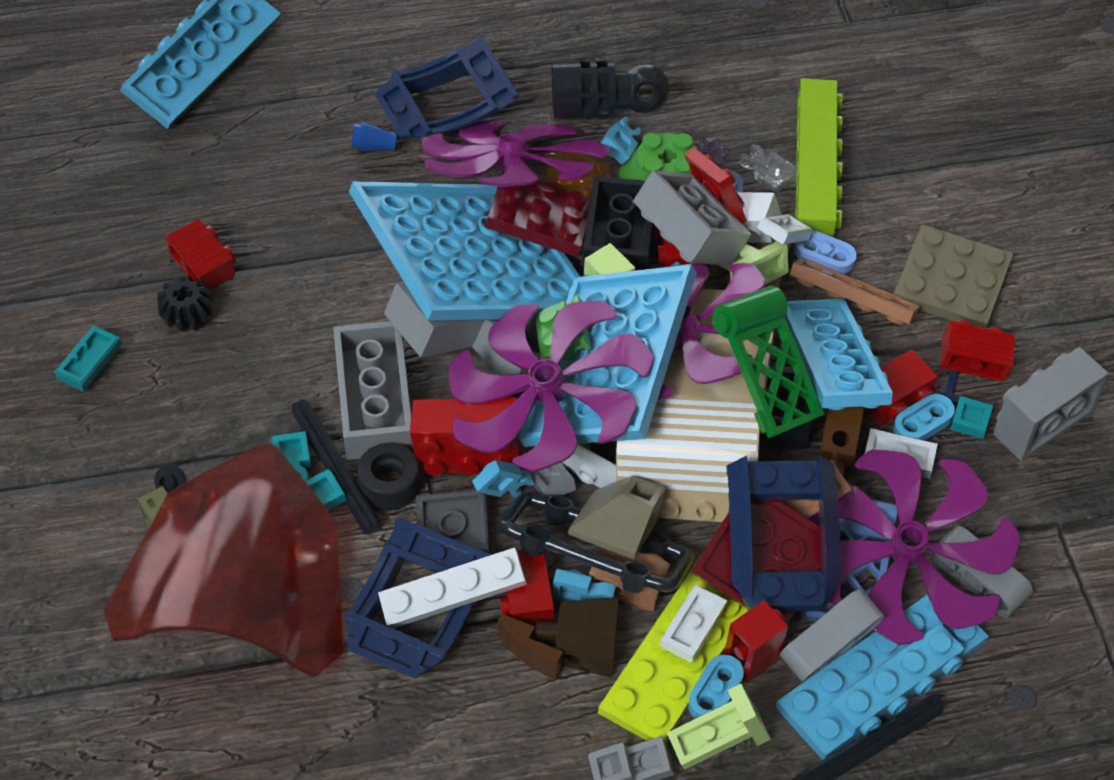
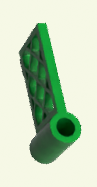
[712,286,824,438]

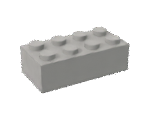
[333,321,414,460]

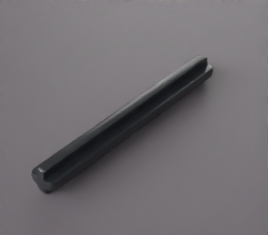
[292,399,381,535]
[791,695,945,780]

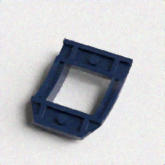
[375,33,520,140]
[726,455,840,612]
[344,517,492,679]

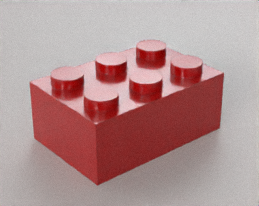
[409,397,524,476]

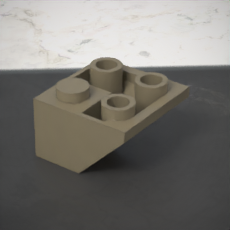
[568,476,665,559]

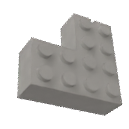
[384,282,541,375]

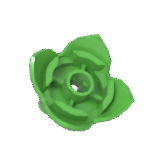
[618,133,696,181]

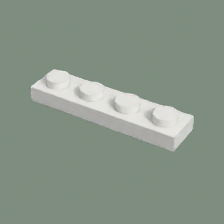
[378,548,527,629]

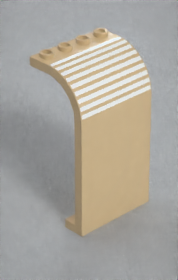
[616,289,775,522]

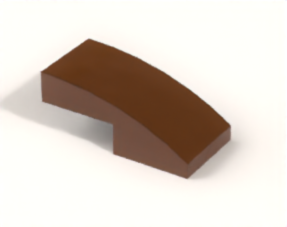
[498,614,563,680]

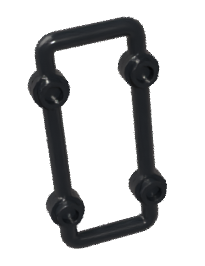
[498,491,694,593]

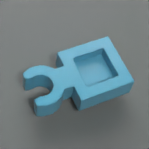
[600,116,641,165]
[472,460,535,497]
[553,569,616,601]

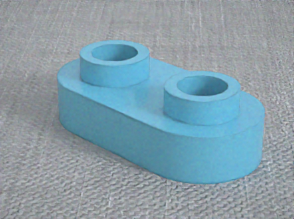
[893,394,955,441]
[688,655,744,719]

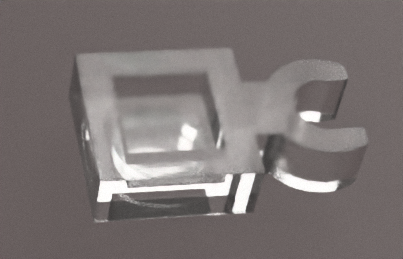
[740,144,797,193]

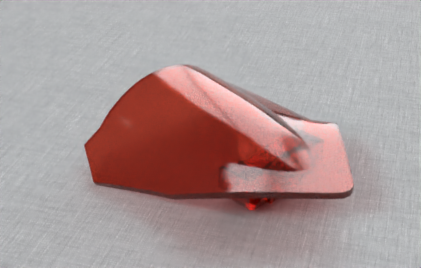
[104,444,343,677]

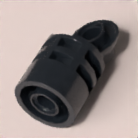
[552,59,670,119]

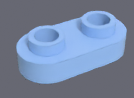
[794,230,856,274]

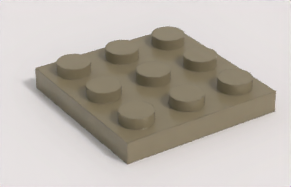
[894,224,1013,328]

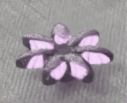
[695,137,730,165]

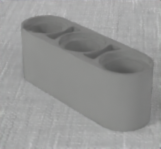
[931,526,1033,618]
[780,588,885,683]

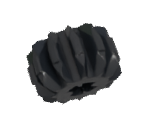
[157,275,213,332]

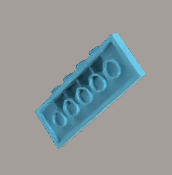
[120,0,281,129]
[785,299,893,410]
[776,594,989,760]

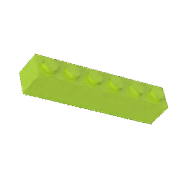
[795,78,842,237]

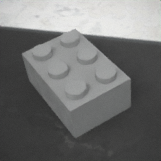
[633,170,752,265]
[993,346,1109,461]

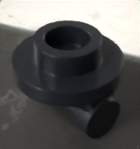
[154,464,195,499]

